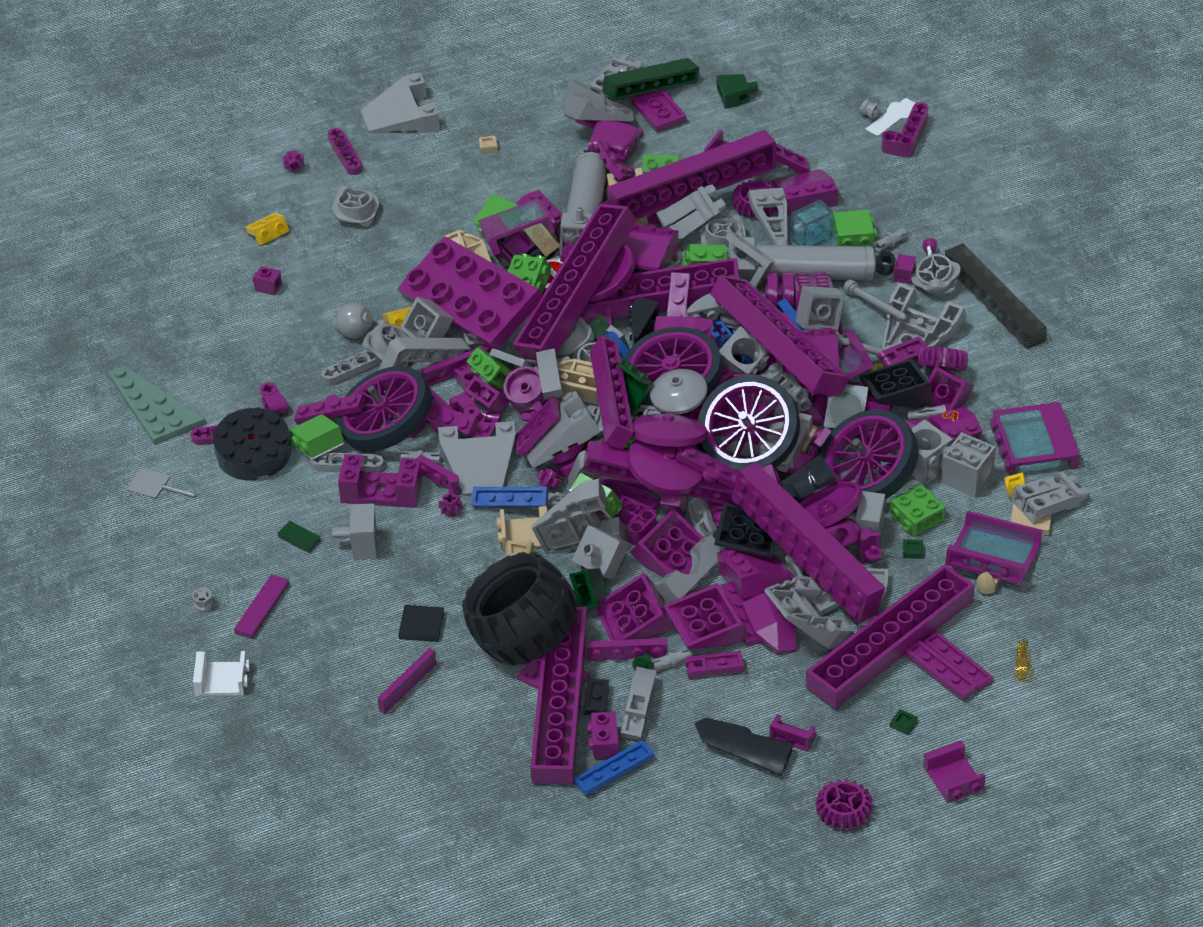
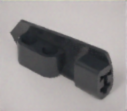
[781,455,837,504]
[694,717,793,776]

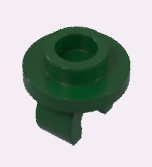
[632,652,653,671]

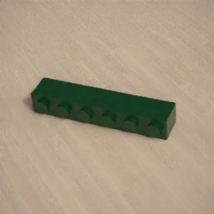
[602,58,700,101]

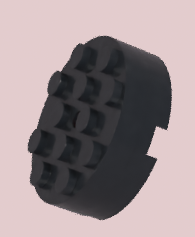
[213,407,291,481]

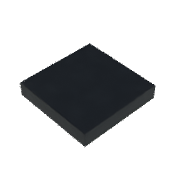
[398,605,444,642]

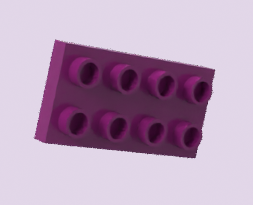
[397,236,543,350]

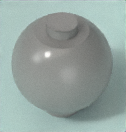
[333,302,373,339]

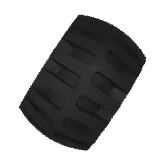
[462,552,577,666]

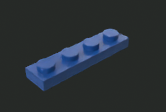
[471,487,549,507]
[574,740,655,796]

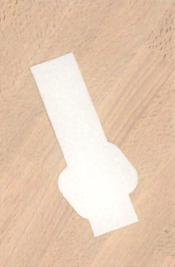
[866,98,915,136]

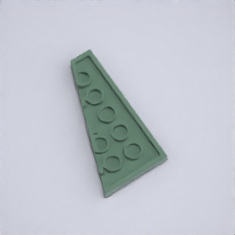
[108,365,206,445]

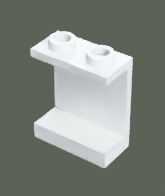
[193,651,250,696]

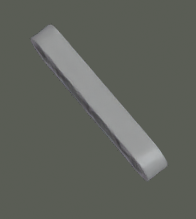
[321,350,382,385]
[310,452,384,472]

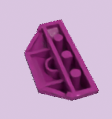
[741,593,797,653]

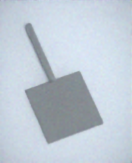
[126,468,196,499]

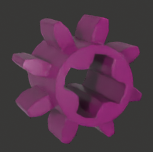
[282,150,305,172]
[536,467,561,490]
[438,493,463,517]

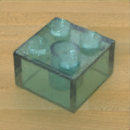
[791,199,833,246]

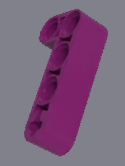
[881,102,928,157]
[602,484,656,545]

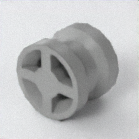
[860,99,881,120]
[192,587,214,613]

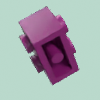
[587,712,619,758]

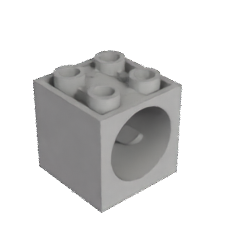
[719,326,770,375]
[897,419,953,485]
[941,432,996,497]

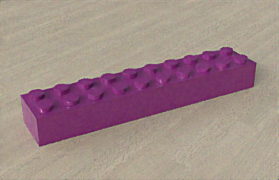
[607,130,776,220]
[513,204,637,361]
[579,257,741,318]
[710,275,850,397]
[731,463,885,623]
[806,564,975,709]
[530,607,588,784]

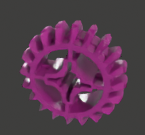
[732,179,778,219]
[918,346,969,371]
[816,779,873,832]

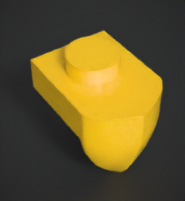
[1005,472,1027,500]

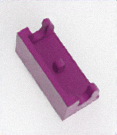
[769,714,817,752]

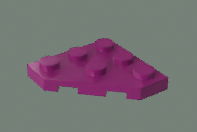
[594,141,635,181]

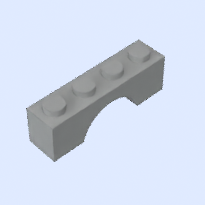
[655,535,723,603]

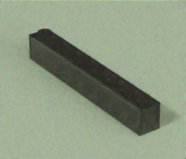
[945,243,1047,349]

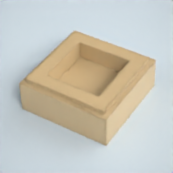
[478,136,498,153]

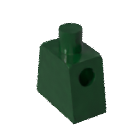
[717,74,758,109]
[569,568,608,608]

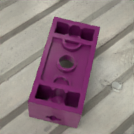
[338,454,422,508]

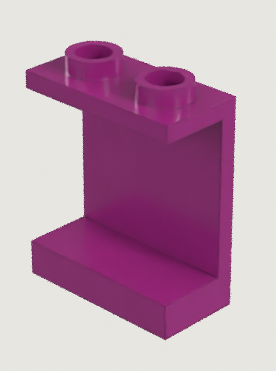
[923,740,985,803]

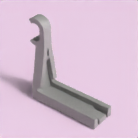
[725,232,776,289]

